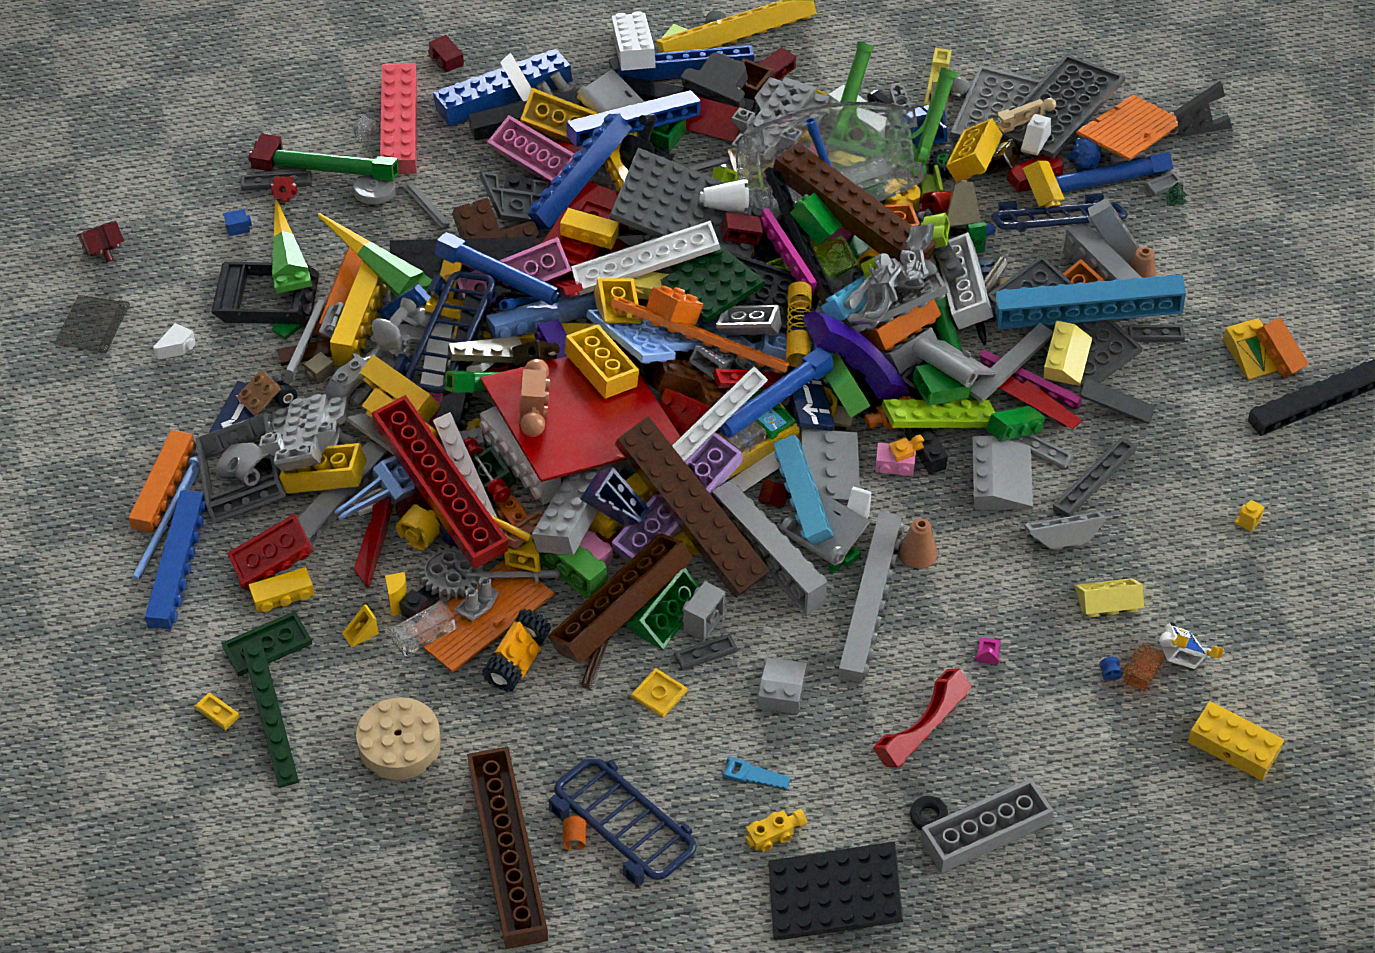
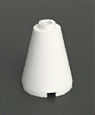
[699,179,749,215]

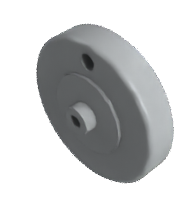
[353,175,396,204]

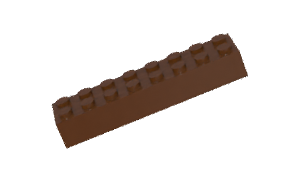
[548,533,693,664]

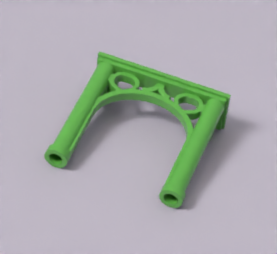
[825,41,958,176]

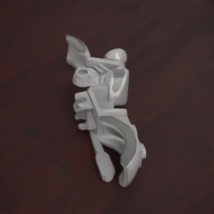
[844,224,937,326]

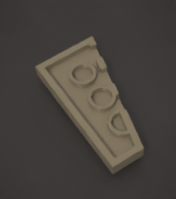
[448,336,521,363]

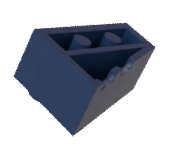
[580,467,649,527]

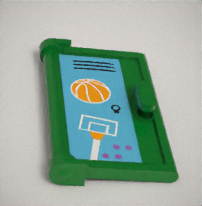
[741,389,797,440]

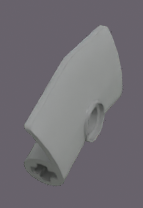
[216,443,269,486]

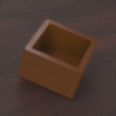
[741,58,773,100]

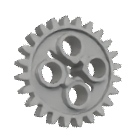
[419,546,483,599]

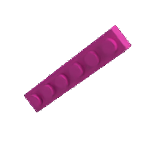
[760,208,817,295]
[979,349,1082,409]

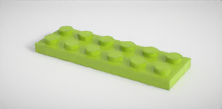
[882,399,996,428]

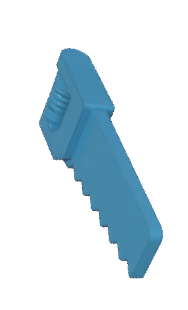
[722,757,790,790]

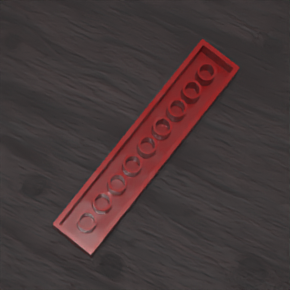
[372,395,508,570]

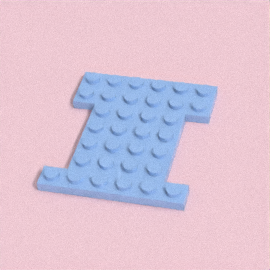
[587,309,755,364]

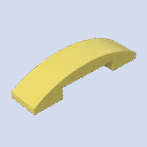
[924,48,952,106]

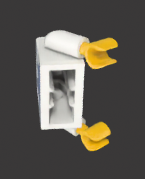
[1159,623,1224,669]

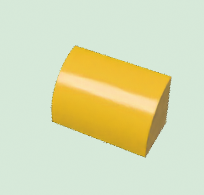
[385,572,408,616]

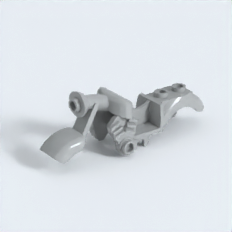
[325,298,442,407]

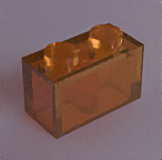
[1123,643,1165,692]

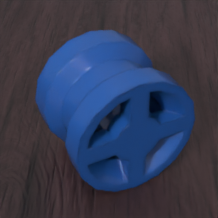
[1099,656,1123,681]

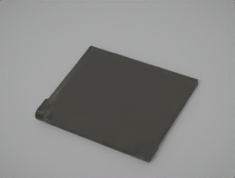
[55,295,130,353]

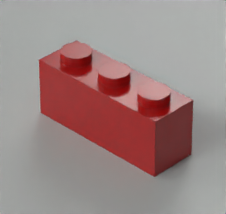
[1007,155,1064,193]

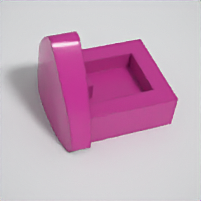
[975,637,1000,664]

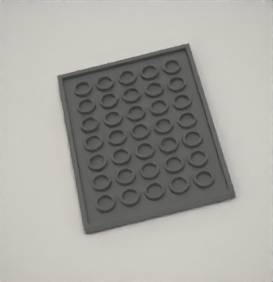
[609,148,770,258]

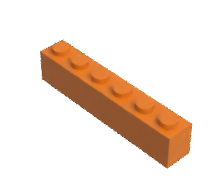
[313,247,364,339]
[128,430,196,533]

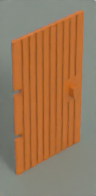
[1076,94,1177,161]
[406,559,555,673]

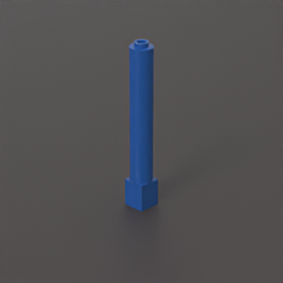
[1056,152,1174,193]
[435,232,561,305]
[719,347,833,438]

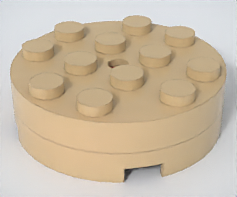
[356,697,441,780]

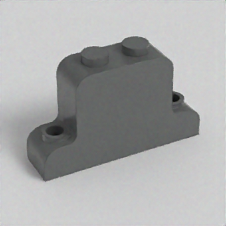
[681,53,748,108]

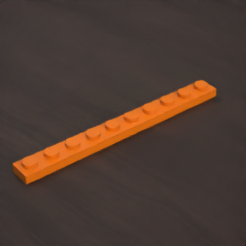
[610,297,791,374]

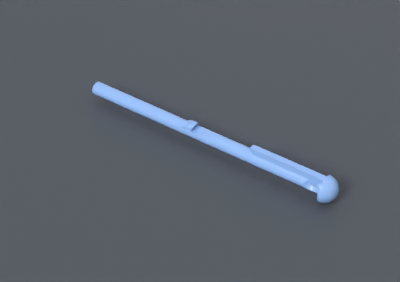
[132,457,200,580]

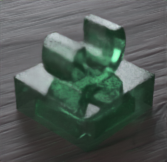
[1166,182,1187,206]

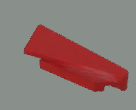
[999,376,1082,429]
[354,497,392,588]

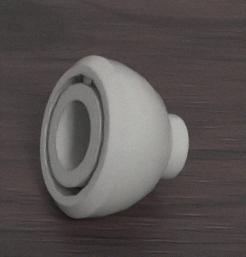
[950,77,971,99]

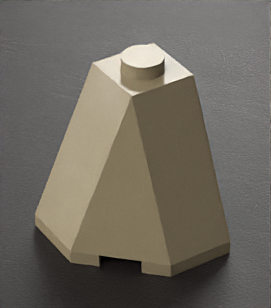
[946,180,981,235]

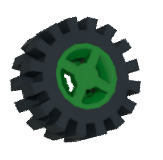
[929,149,953,179]

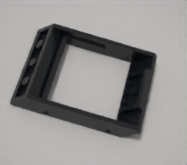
[211,262,319,324]

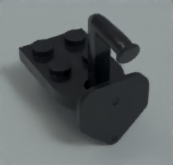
[619,114,675,171]

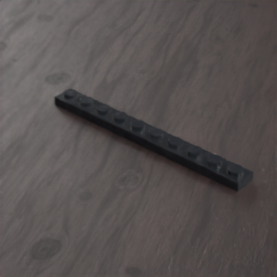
[764,167,834,305]

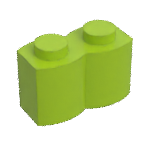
[921,213,950,248]

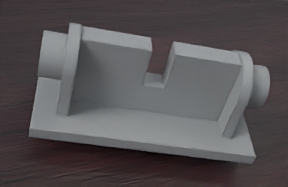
[319,302,344,338]

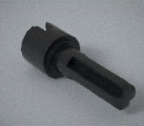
[487,282,532,301]

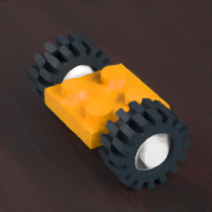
[482,609,551,692]

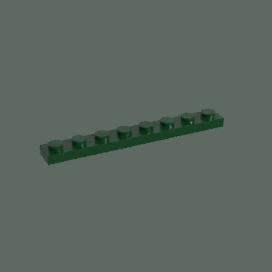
[242,641,299,788]

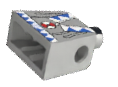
[689,345,735,380]

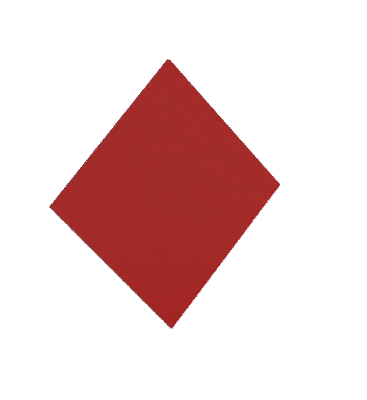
[480,344,681,482]

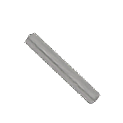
[405,183,450,229]

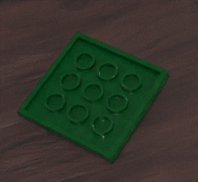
[661,244,765,323]

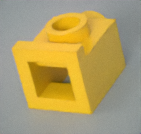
[1234,500,1265,532]

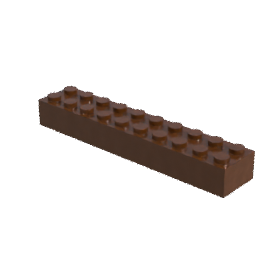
[773,142,936,265]
[615,416,770,598]
[467,746,548,949]

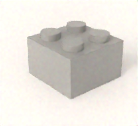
[682,581,726,641]

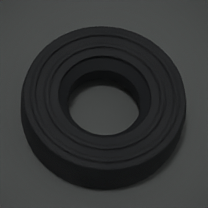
[910,796,948,830]

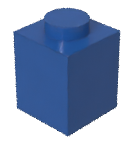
[223,209,252,236]

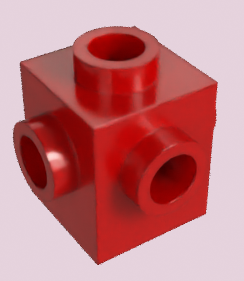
[271,177,297,202]

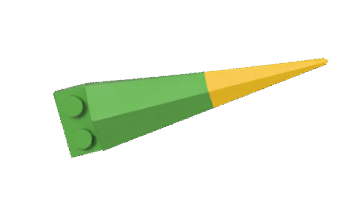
[272,200,312,294]
[318,213,432,297]

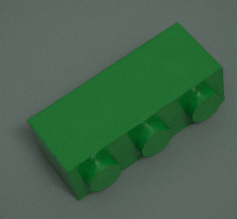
[986,406,1046,442]

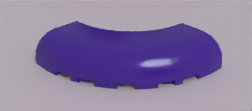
[802,311,910,400]

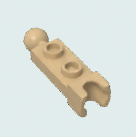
[997,98,1056,133]

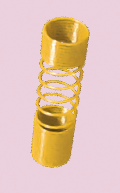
[786,281,812,367]

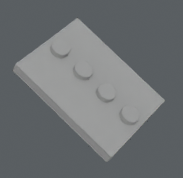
[800,428,860,503]

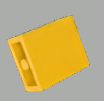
[1023,161,1065,209]

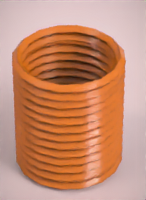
[563,816,586,850]

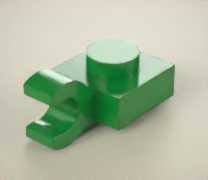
[828,546,861,574]

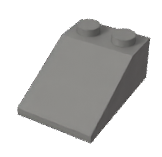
[758,657,807,714]

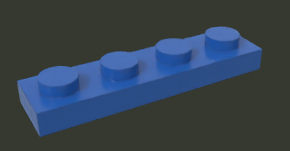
[378,283,431,320]

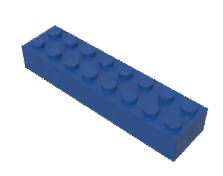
[433,49,573,126]

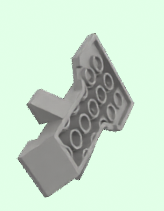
[732,77,829,160]
[259,394,349,471]

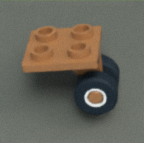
[237,370,298,416]

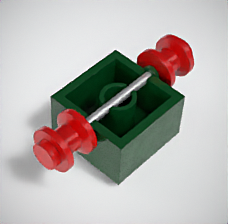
[463,438,516,503]

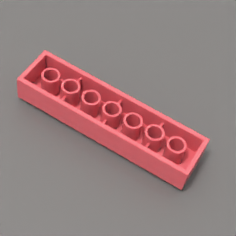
[380,63,417,174]

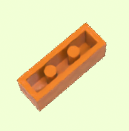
[1255,317,1309,378]

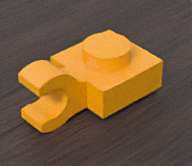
[889,435,924,462]

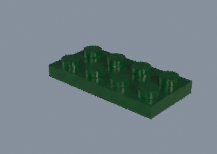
[221,611,312,677]

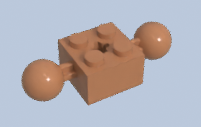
[519,359,550,437]

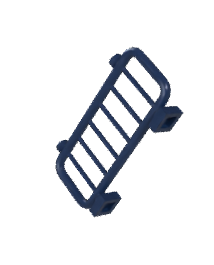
[991,193,1128,233]
[393,271,497,394]
[549,757,697,888]

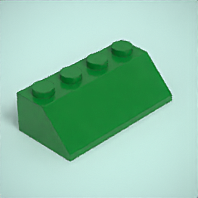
[625,568,700,650]

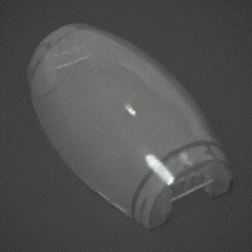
[736,102,924,212]

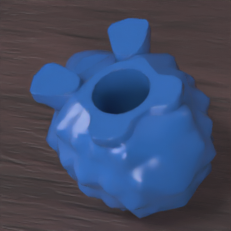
[1066,137,1101,172]

